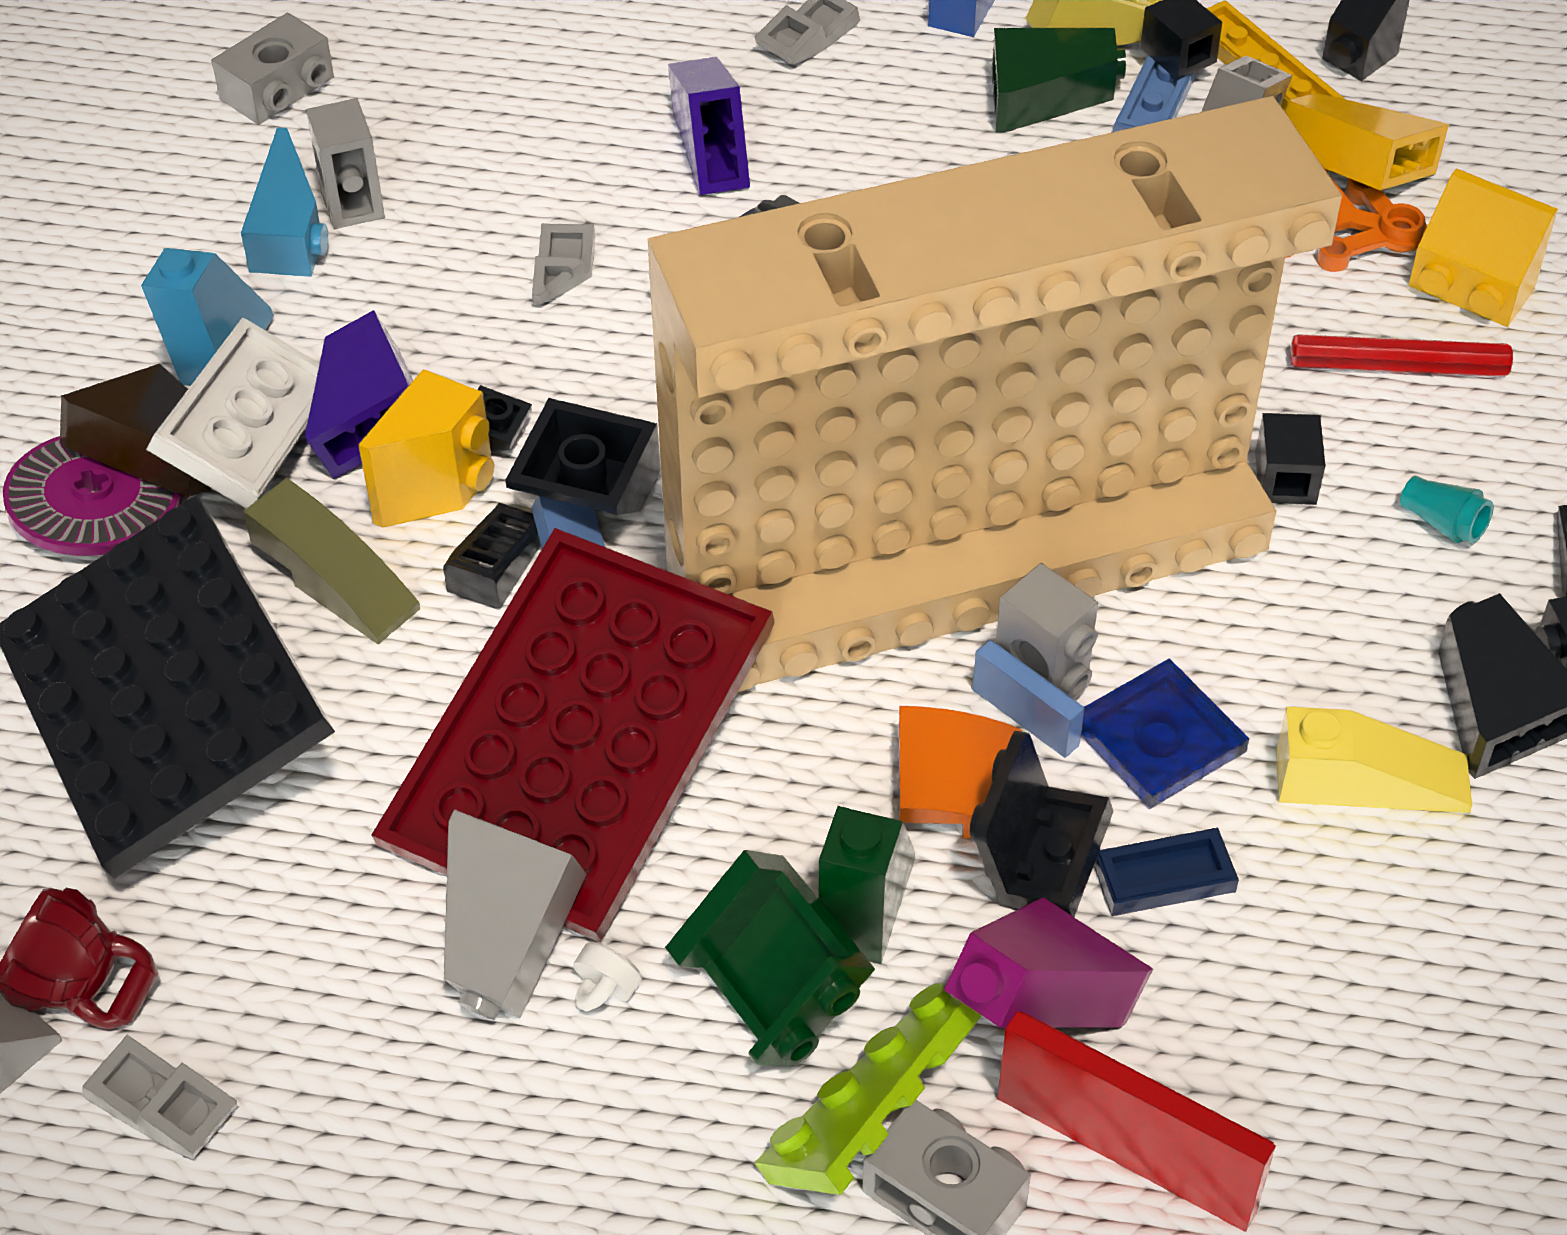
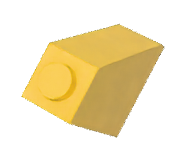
[1284,93,1449,191]

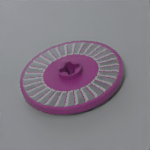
[3,436,181,556]

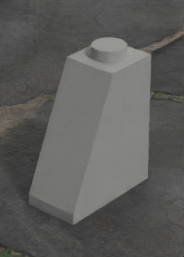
[444,810,587,1020]

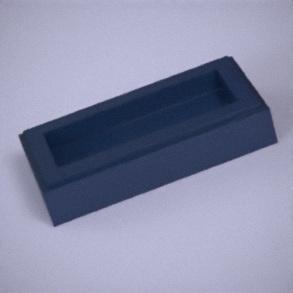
[1094,827,1239,916]

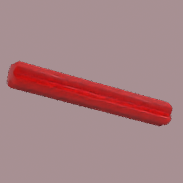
[1290,334,1513,377]

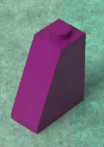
[944,897,1154,1028]

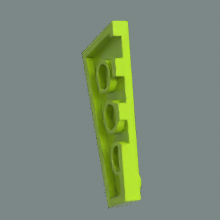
[754,983,982,1195]

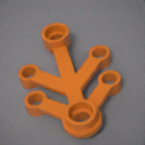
[1285,168,1427,272]

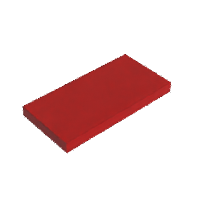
[997,1010,1276,1232]

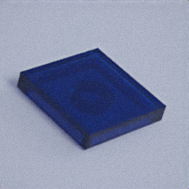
[1081,658,1250,809]

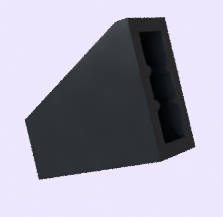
[1438,593,1567,780]

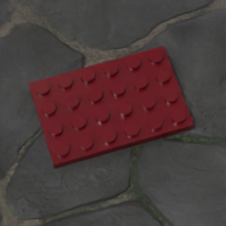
[371,528,775,943]

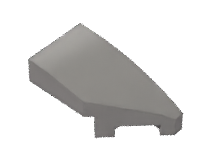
[532,223,596,304]

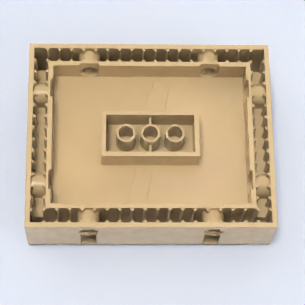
[647,96,1342,692]

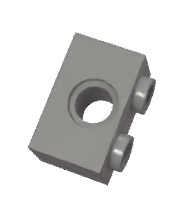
[211,12,334,125]
[306,98,385,230]
[996,563,1099,700]
[863,1100,1031,1235]

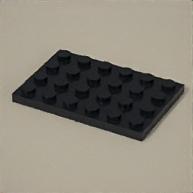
[0,495,335,879]

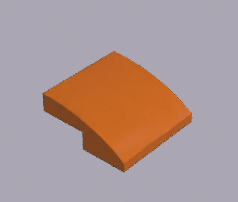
[899,706,1023,839]

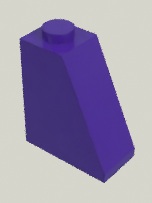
[667,56,750,195]
[305,310,413,479]

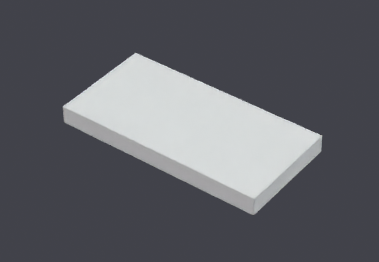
[146,317,319,509]

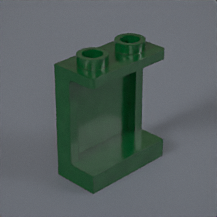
[665,850,875,1066]

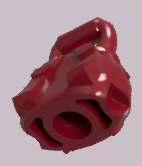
[0,887,158,1030]

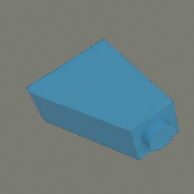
[141,248,274,386]

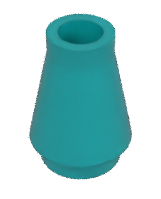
[1400,475,1494,544]

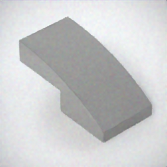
[754,0,860,64]
[82,1034,237,1159]

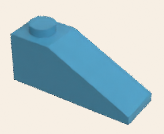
[241,127,328,277]

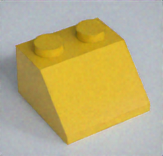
[1408,168,1558,327]
[358,369,495,528]

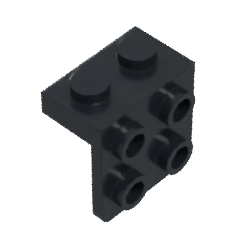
[970,731,1114,917]

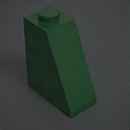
[991,28,1126,133]
[818,806,916,964]

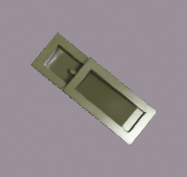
[243,477,420,645]

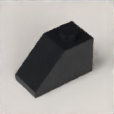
[1322,0,1410,81]

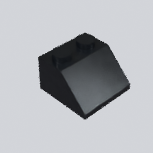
[505,398,661,515]

